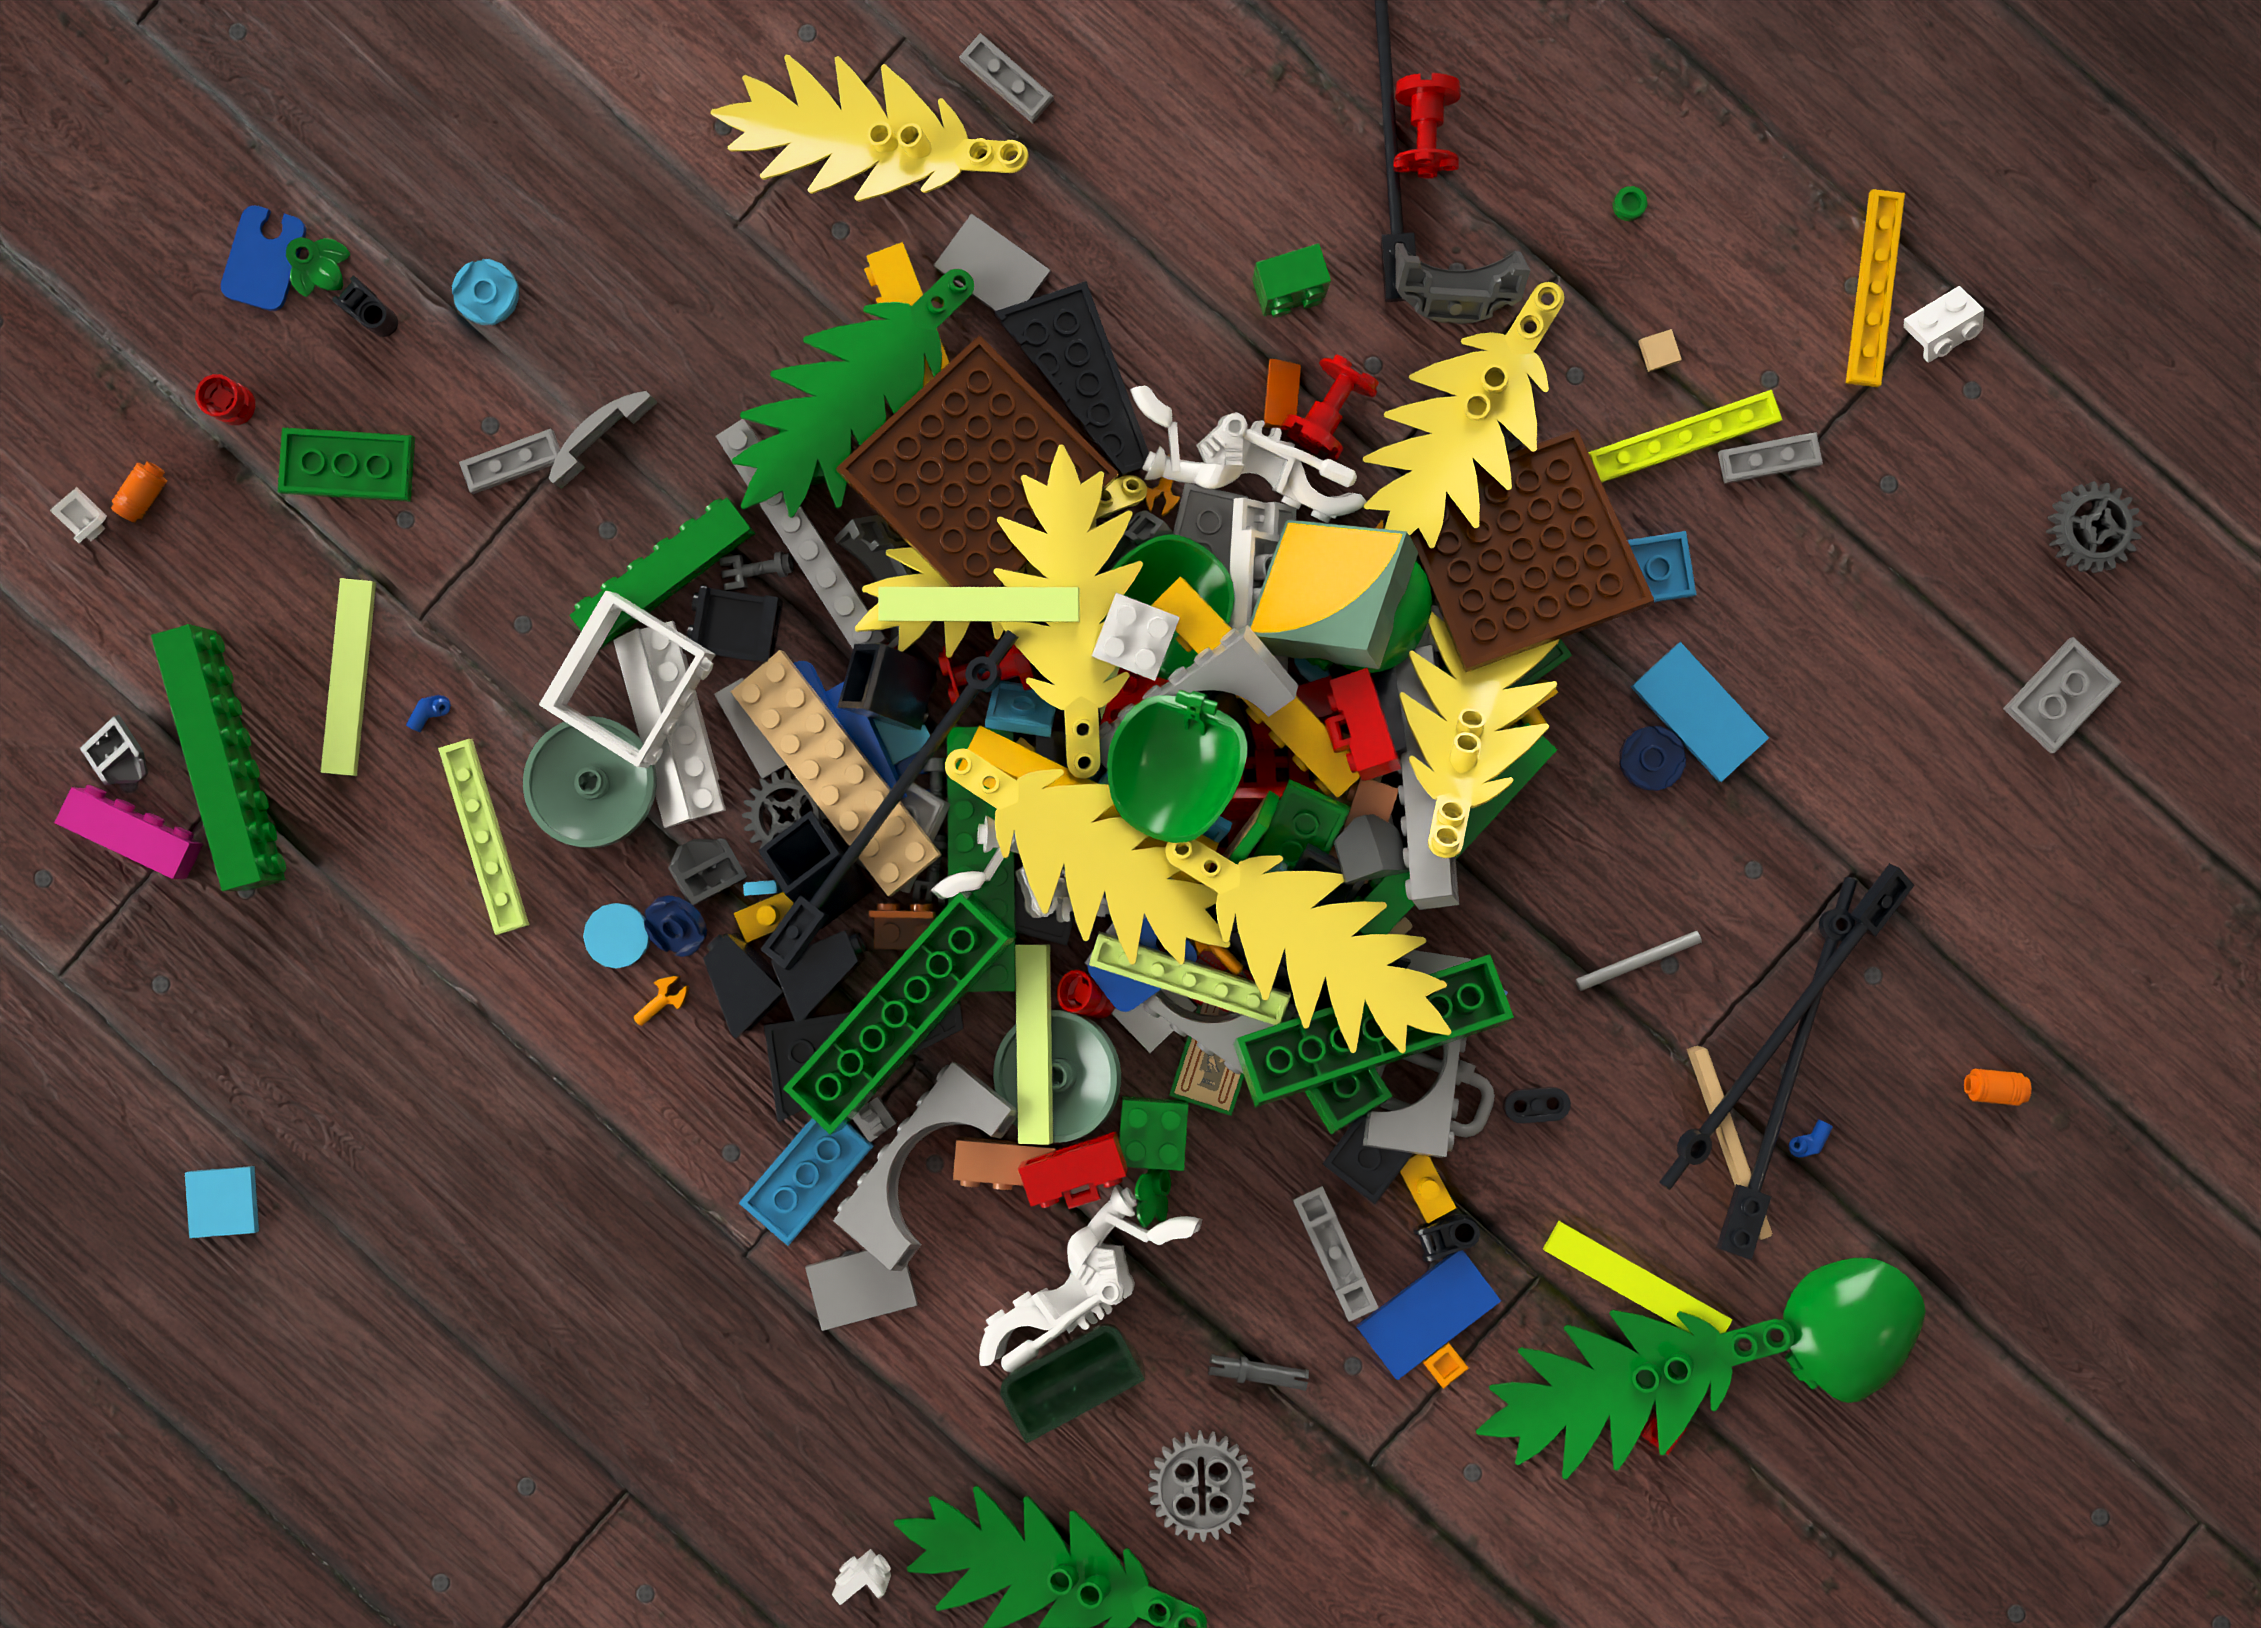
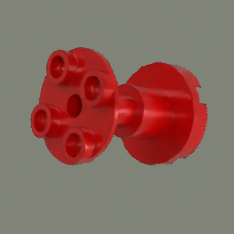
[1393,73,1461,179]
[1281,355,1379,461]
[938,645,1034,705]

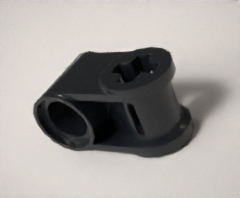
[332,275,398,337]
[1413,1213,1480,1262]

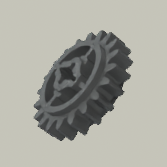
[2046,481,2143,573]
[742,770,832,849]

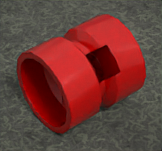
[195,374,255,425]
[1057,970,1115,1019]

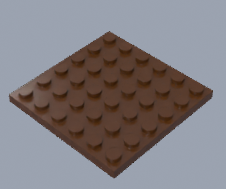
[836,335,1119,587]
[1410,429,1654,673]

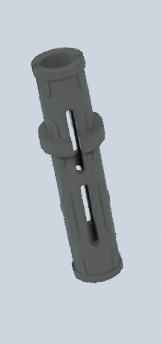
[1208,1354,1309,1391]

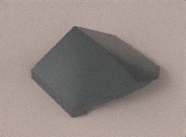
[80,715,148,785]
[1333,814,1410,884]
[668,838,747,905]

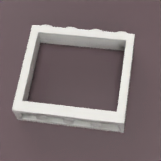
[539,591,715,768]

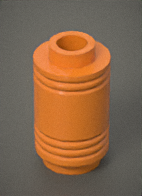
[111,461,167,523]
[1964,1068,2032,1106]

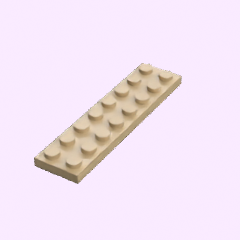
[730,650,942,897]

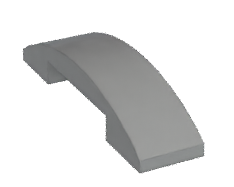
[549,391,658,489]
[1293,1186,1379,1322]

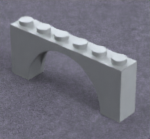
[1099,625,1298,769]
[1085,914,1295,1074]
[1363,950,1471,1158]
[833,1062,1018,1271]

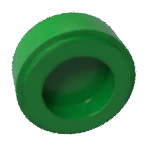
[1613,186,1647,221]

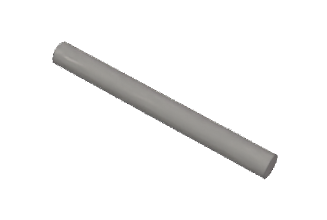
[1575,931,1702,991]

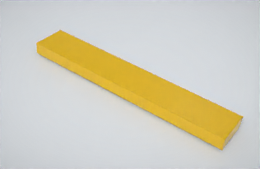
[1846,189,1905,388]

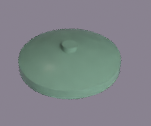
[523,716,657,848]
[993,1009,1121,1143]

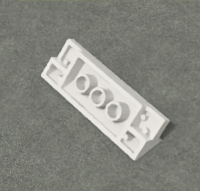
[1229,498,1297,699]
[613,621,726,828]

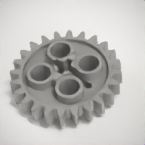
[1148,1430,1255,1542]

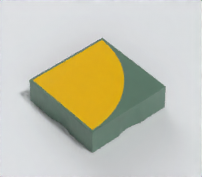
[1248,520,1418,669]

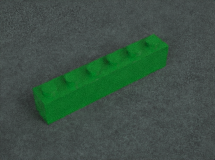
[569,497,756,650]

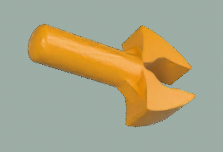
[1145,454,1180,517]
[1191,939,1243,975]
[634,976,689,1026]

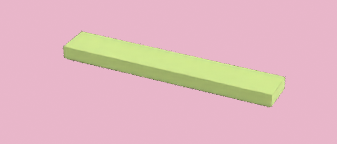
[321,578,376,776]
[878,587,1080,622]
[438,739,529,935]
[1089,931,1291,1025]
[1015,944,1053,1145]

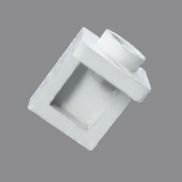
[50,487,107,543]

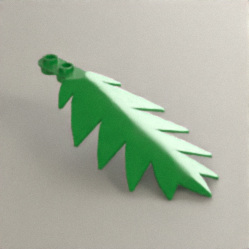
[732,269,974,518]
[1476,1309,1794,1480]
[894,1486,1207,1628]

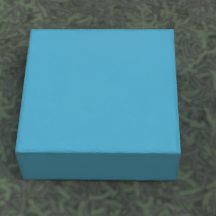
[743,880,782,896]

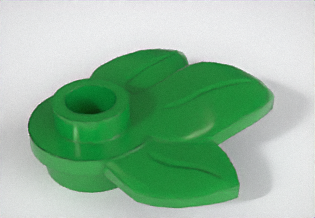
[286,237,350,297]
[1135,1169,1171,1228]

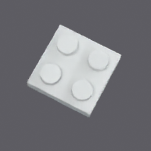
[1092,593,1180,681]

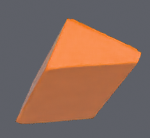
[1263,359,1301,430]

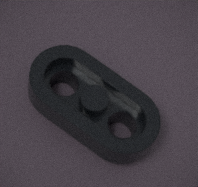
[1503,1087,1571,1123]

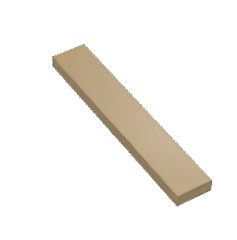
[1687,1045,1773,1240]

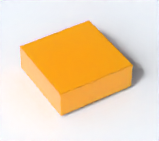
[1422,1342,1469,1389]

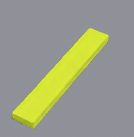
[1588,390,1782,483]
[1543,1221,1732,1334]

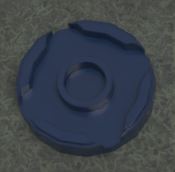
[1619,726,1686,791]
[644,895,707,957]

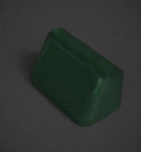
[1000,1323,1145,1444]

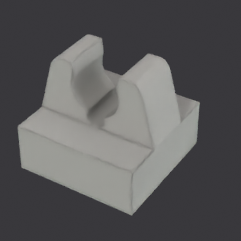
[852,1095,897,1142]

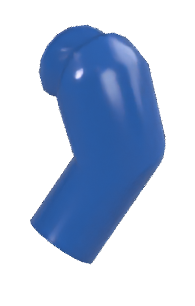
[406,695,451,732]
[1789,1119,1833,1158]

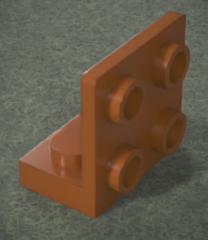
[869,903,941,949]

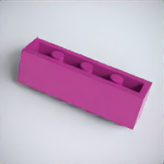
[54,785,203,879]

